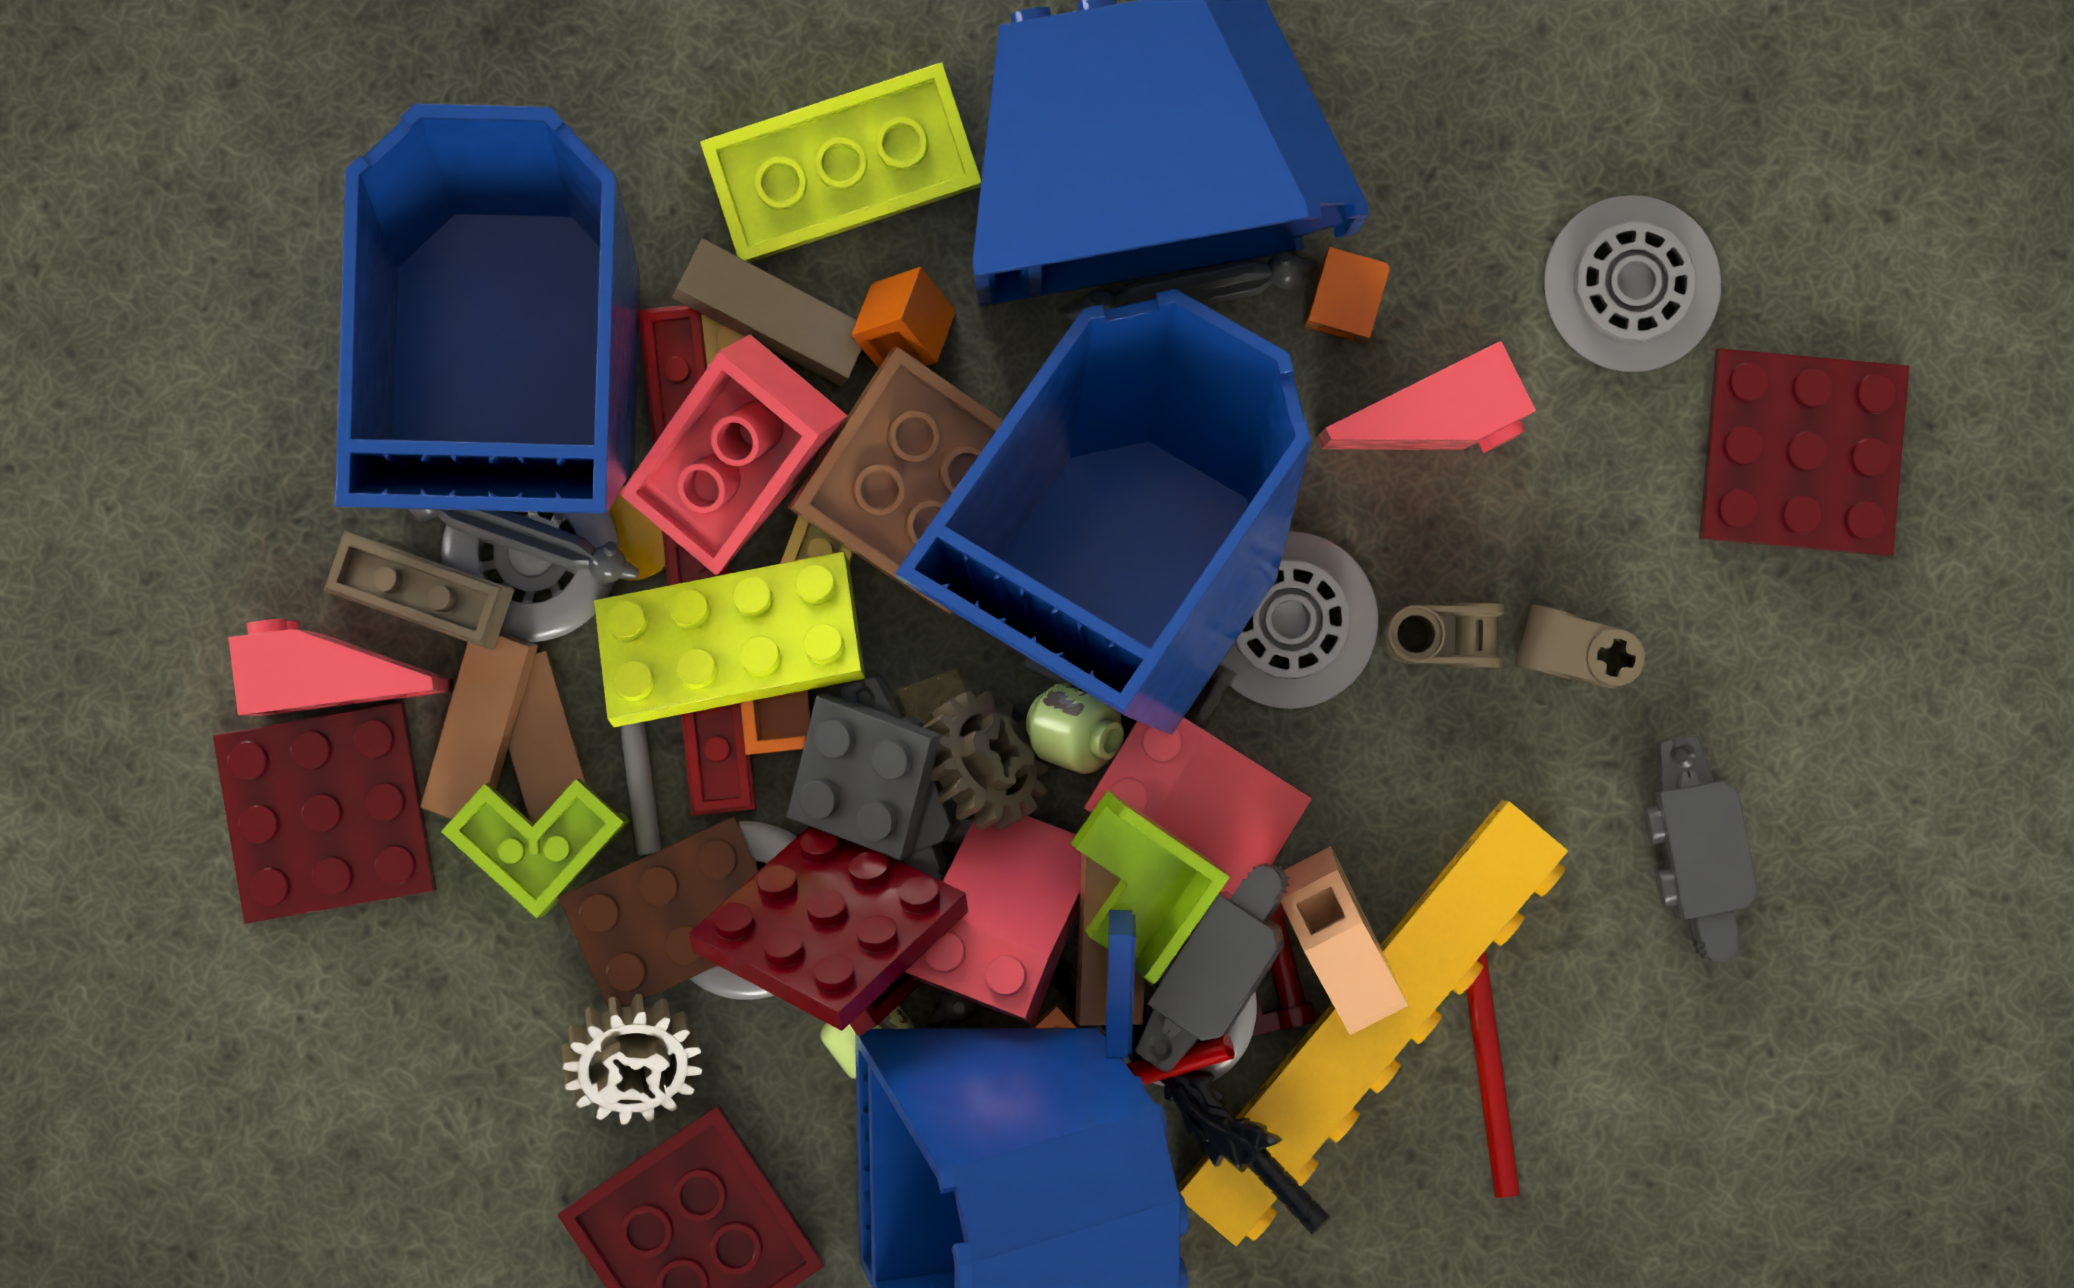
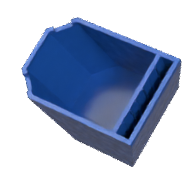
[972,0,1369,307]
[335,104,640,514]
[895,289,1310,735]
[855,1028,1188,1288]

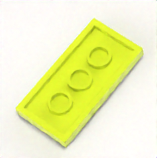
[700,62,981,263]
[594,551,866,727]

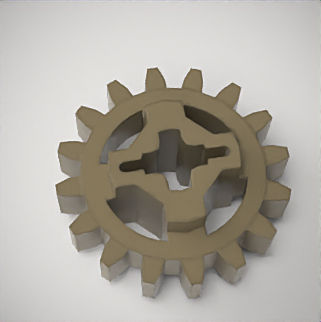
[923,690,1049,830]
[561,994,702,1124]

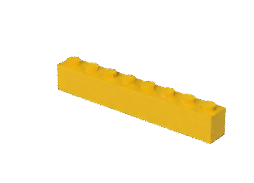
[1177,800,1568,1247]

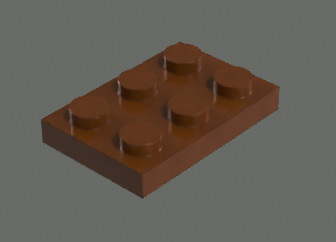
[558,816,760,1007]

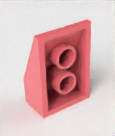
[620,334,848,576]
[1316,341,1536,453]
[228,618,454,716]
[1083,717,1312,895]
[905,816,1082,1025]

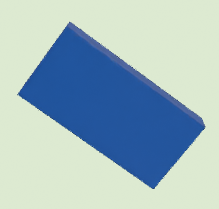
[1105,910,1136,1058]

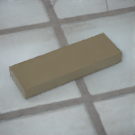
[671,238,862,387]
[324,531,515,650]

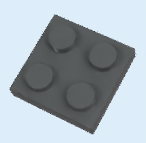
[787,692,942,860]

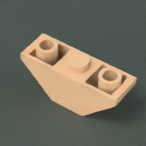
[1281,846,1409,1035]

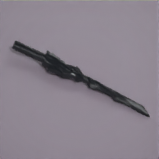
[1050,958,1330,1235]

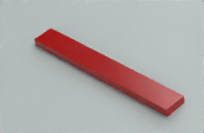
[639,305,757,816]

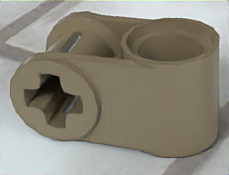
[1380,603,1505,668]
[1515,605,1645,688]

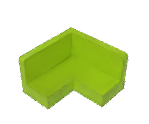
[441,779,632,918]
[1071,790,1230,984]

